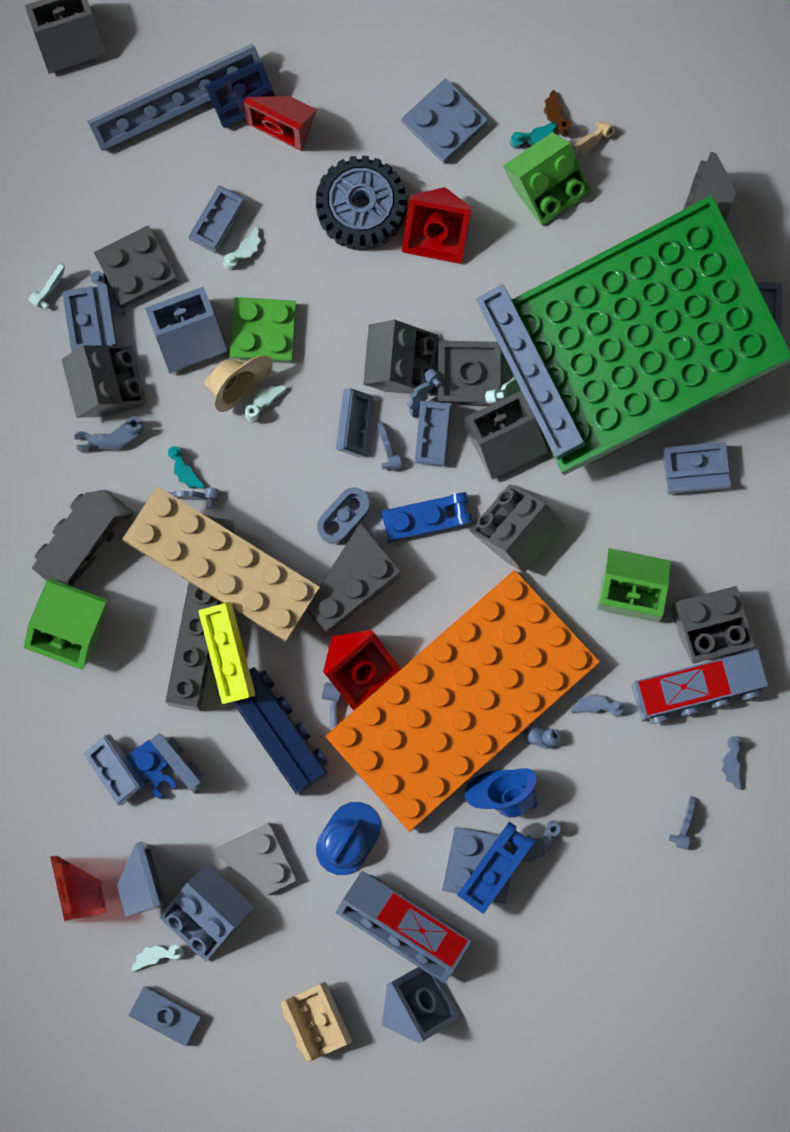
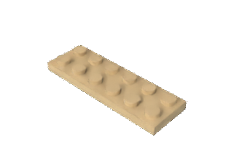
[122,486,320,642]

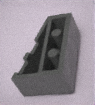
[31,490,134,587]
[307,523,400,636]

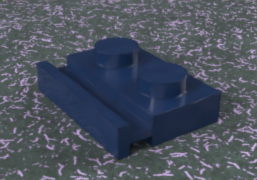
[204,60,275,128]

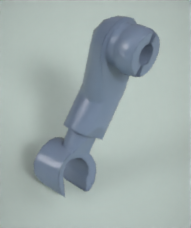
[74,416,143,453]

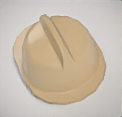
[204,355,273,412]

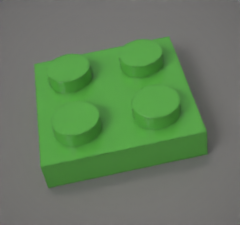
[230,297,296,364]

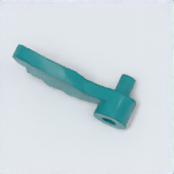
[509,122,556,148]
[168,446,204,488]

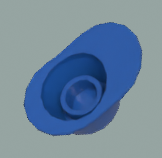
[465,768,538,818]
[316,802,381,875]

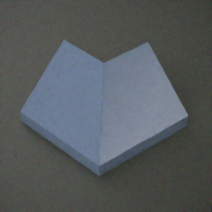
[117,841,166,917]
[382,967,461,1043]

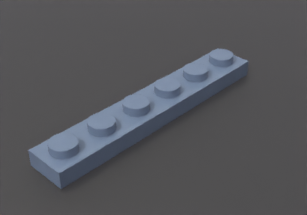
[87,44,261,151]
[476,284,586,460]

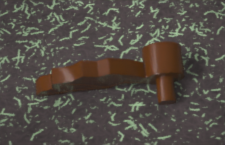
[544,90,571,137]

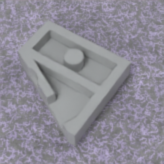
[213,823,297,895]

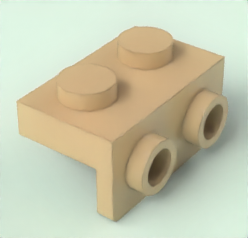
[281,981,352,1063]

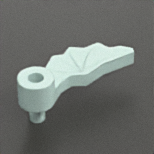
[223,227,261,270]
[28,263,65,310]
[485,376,519,404]
[245,385,286,422]
[132,945,184,972]

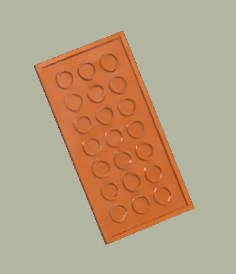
[325,570,600,833]

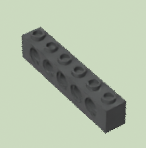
[165,516,235,711]

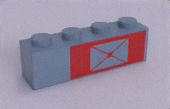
[631,649,768,724]
[335,871,471,984]

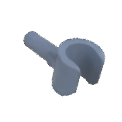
[322,682,341,728]

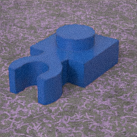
[126,739,177,799]

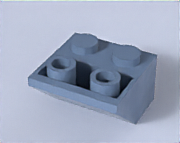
[145,286,228,374]
[159,863,255,962]

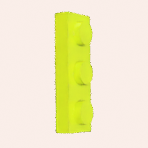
[198,602,256,704]

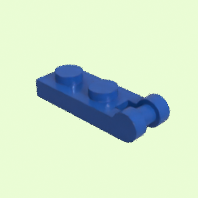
[381,492,474,543]
[457,821,536,914]

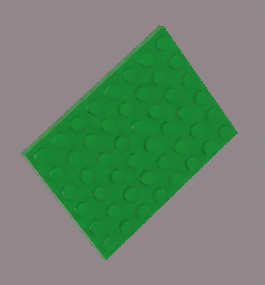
[512,195,790,475]

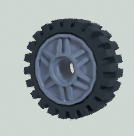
[316,155,407,250]

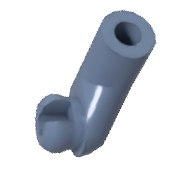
[524,720,561,749]

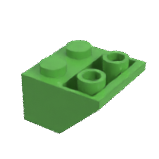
[503,132,592,226]
[596,548,671,622]
[23,578,108,670]

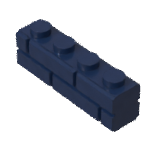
[233,667,329,795]

